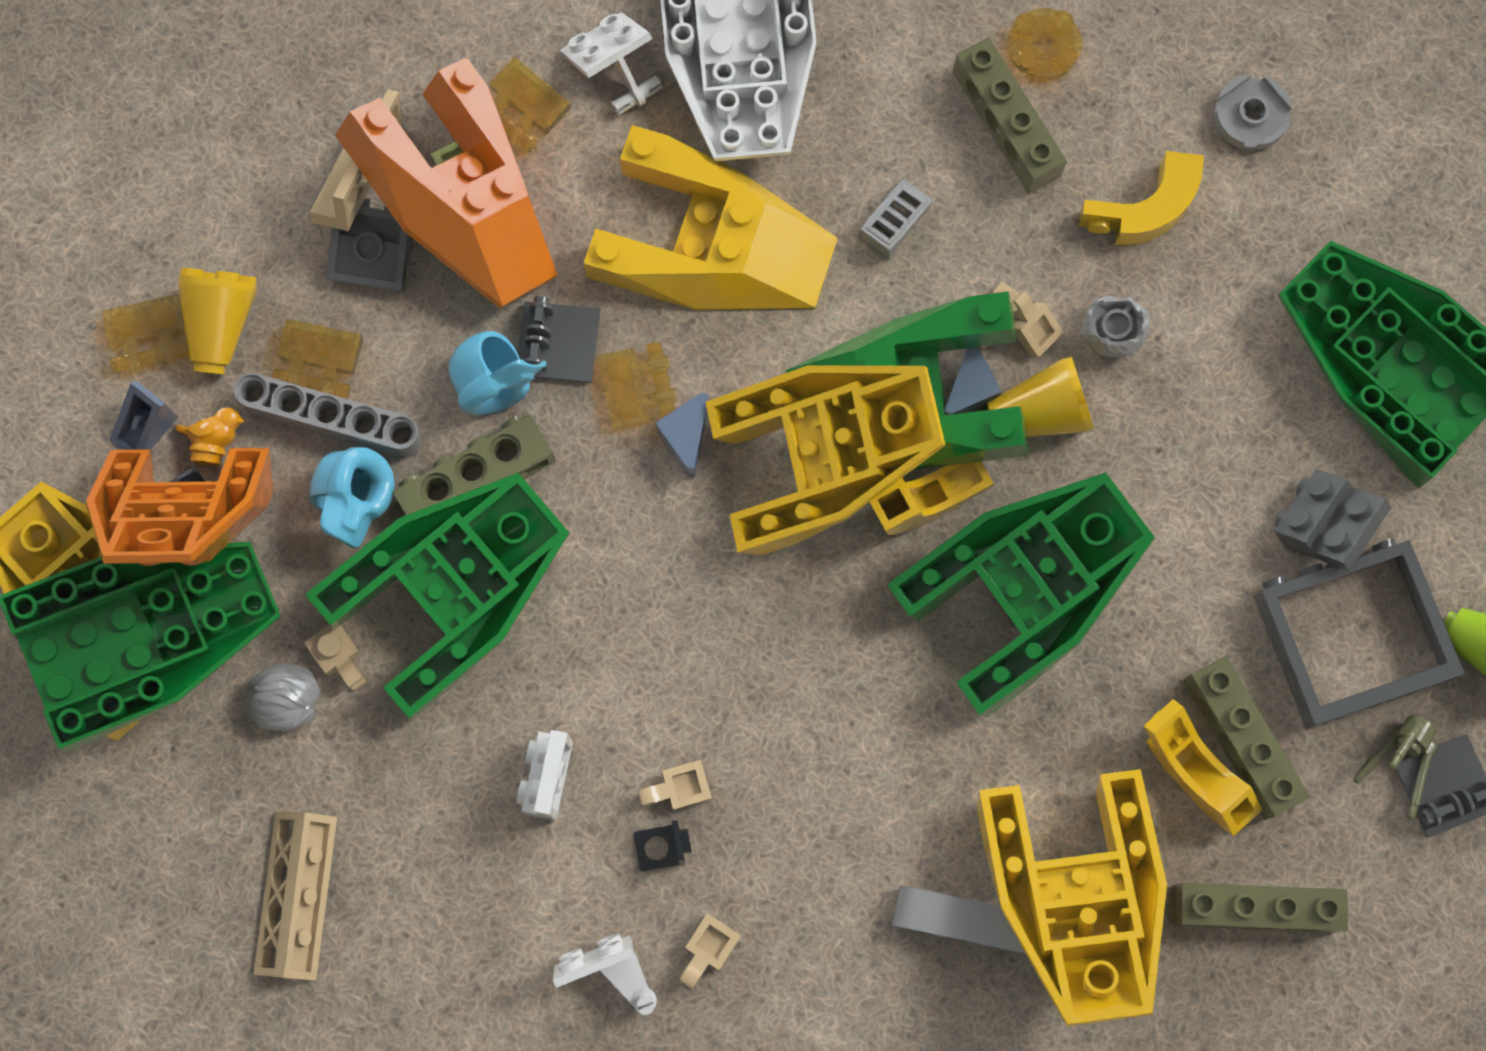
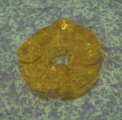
[1006,8,1082,82]

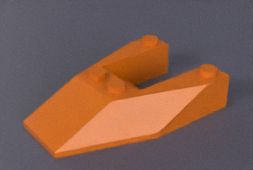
[335,58,558,309]
[86,448,273,566]

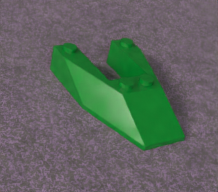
[786,291,1029,470]
[887,472,1155,717]
[305,473,570,721]

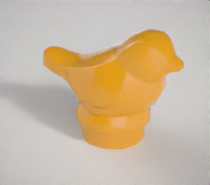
[175,407,244,466]

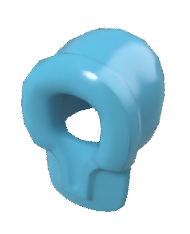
[448,331,547,416]
[309,447,395,548]

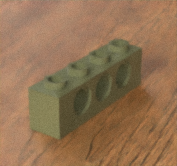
[952,37,1067,194]
[393,414,556,515]
[1183,655,1310,820]
[1174,883,1348,932]

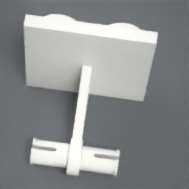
[560,12,663,116]
[553,933,657,1015]

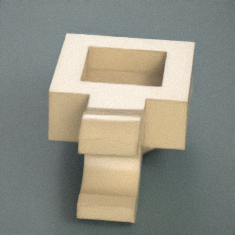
[1009,289,1064,358]
[303,625,367,691]
[638,760,712,811]
[679,913,741,990]

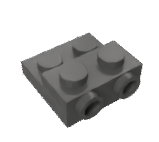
[326,198,414,291]
[1274,469,1392,571]

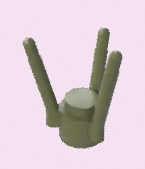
[1354,715,1438,821]

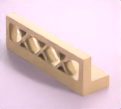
[310,89,402,231]
[253,811,337,981]

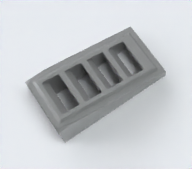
[858,179,933,260]

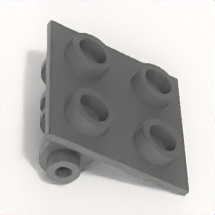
[518,296,601,383]
[1396,734,1486,838]

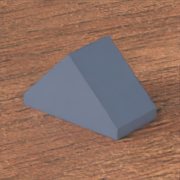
[944,347,1001,415]
[110,381,179,450]
[655,393,709,477]

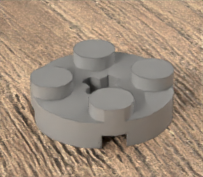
[1213,75,1291,152]

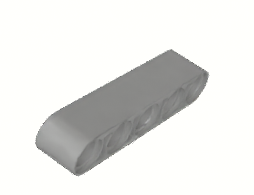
[234,373,423,458]
[892,886,1026,955]

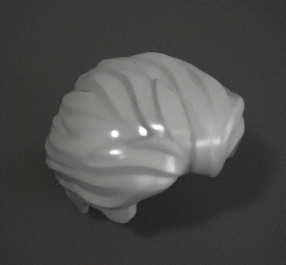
[1081,295,1150,358]
[244,664,320,732]

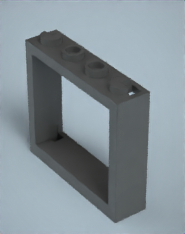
[1254,538,1465,730]

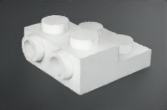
[517,730,573,821]

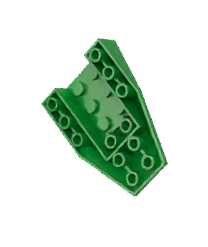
[1278,240,1486,488]
[0,542,281,754]

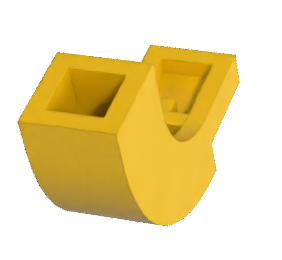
[1078,151,1204,245]
[870,461,994,535]
[1144,699,1263,837]

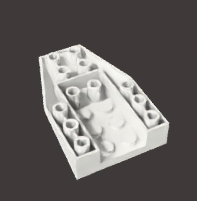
[660,0,817,161]

